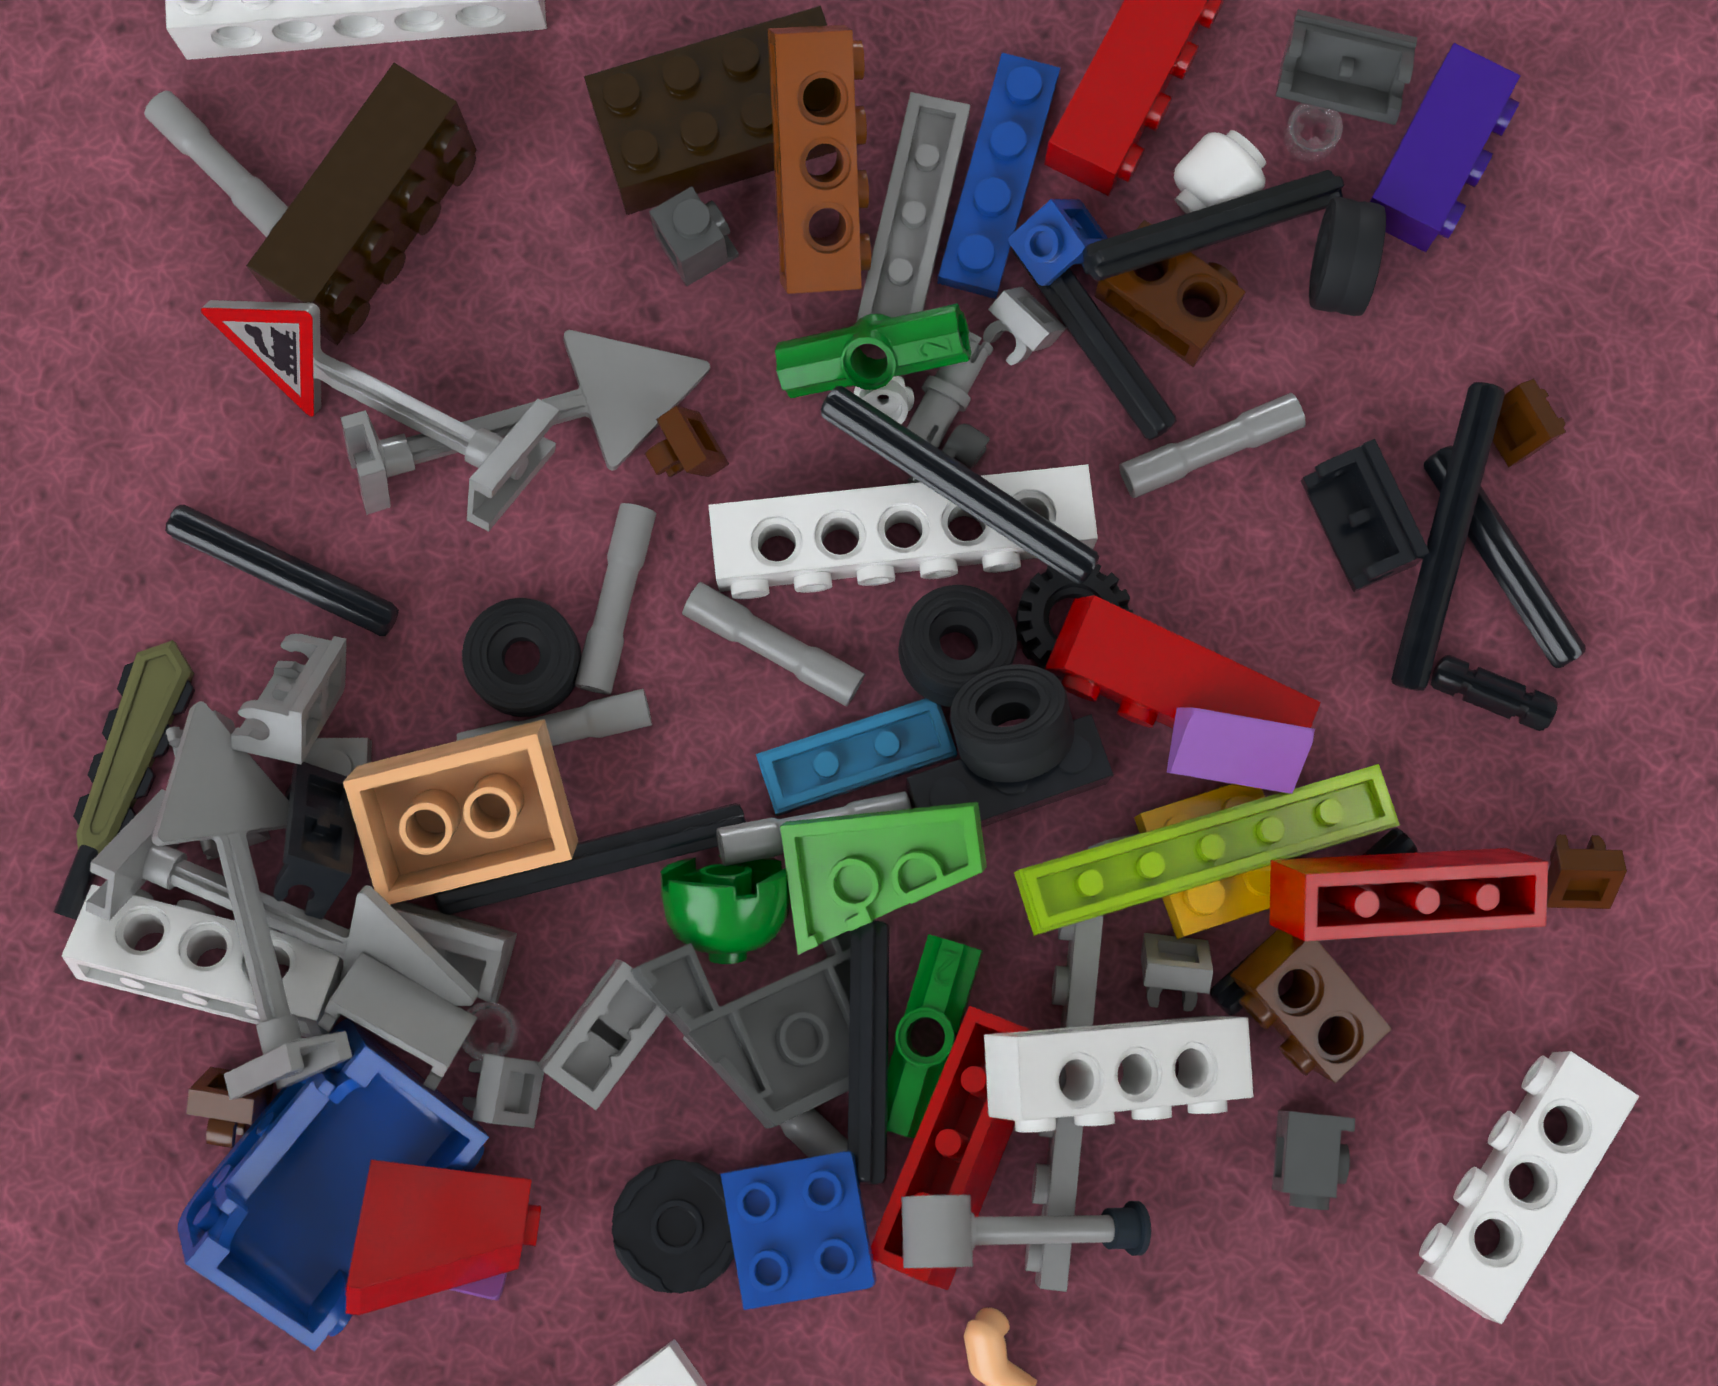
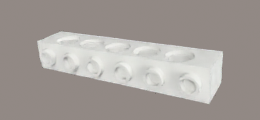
[165,0,547,60]
[708,464,1098,599]

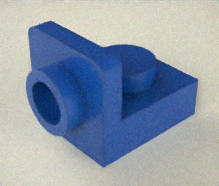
[1008,199,1108,286]

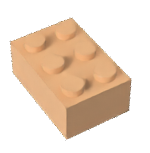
[343,719,578,905]

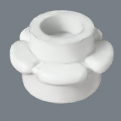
[854,376,914,424]

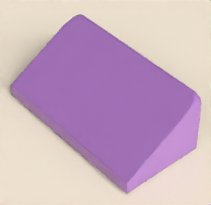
[1166,707,1315,794]

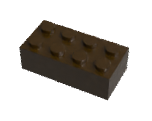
[584,5,858,215]
[246,62,477,345]

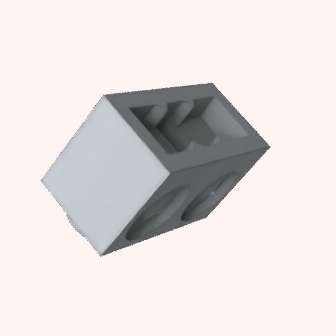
[537,959,666,1110]

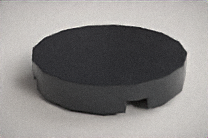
[612,1159,734,1293]

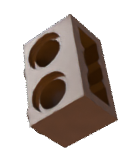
[1094,219,1246,368]
[1230,929,1392,1083]

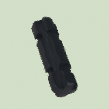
[1431,655,1558,731]

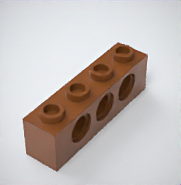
[768,25,871,294]

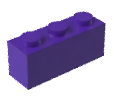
[1369,43,1521,252]

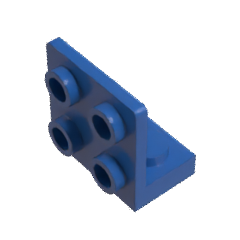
[721,1151,876,1310]

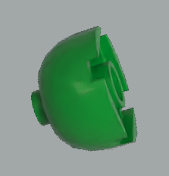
[660,855,790,964]

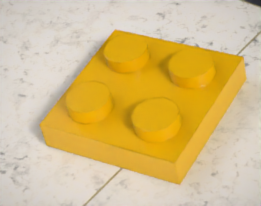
[1134,784,1271,939]

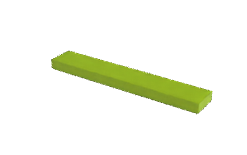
[1014,764,1400,936]

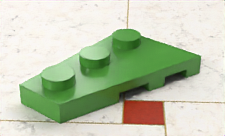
[780,802,987,955]

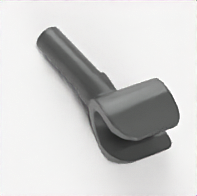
[907,424,990,483]

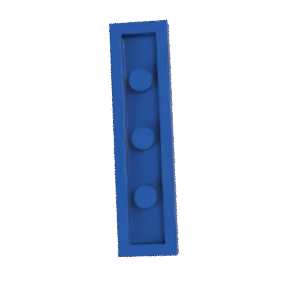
[937,53,1060,299]

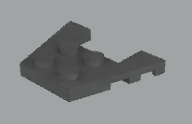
[631,931,851,1129]

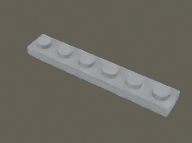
[1025,915,1104,1292]

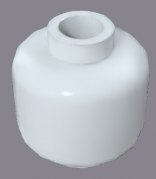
[1174,130,1266,214]

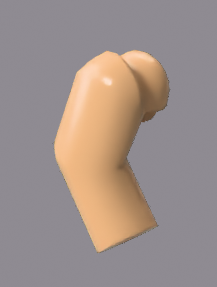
[964,1308,1037,1386]

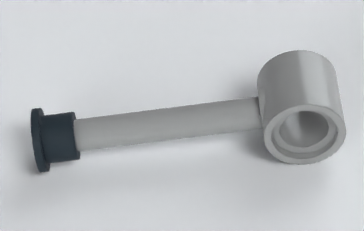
[902,1195,1151,1268]

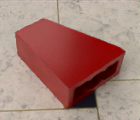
[346,1160,541,1315]

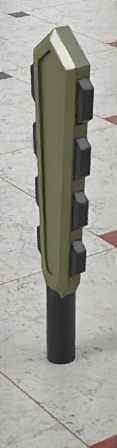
[53,640,195,920]

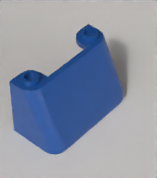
[177,1018,489,1351]

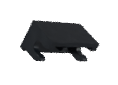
[1301,439,1430,592]
[274,762,356,920]

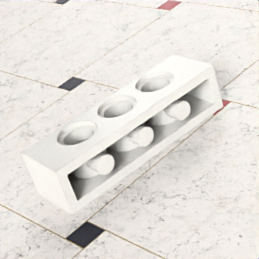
[62,885,343,1037]
[984,1016,1253,1132]
[1418,1051,1639,1324]

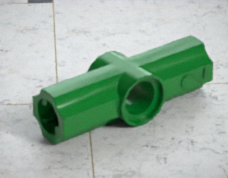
[775,303,972,398]
[887,934,983,1138]

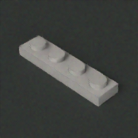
[856,92,970,322]

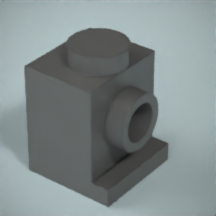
[649,187,739,287]
[1272,1110,1355,1210]

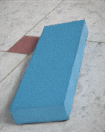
[756,698,957,816]

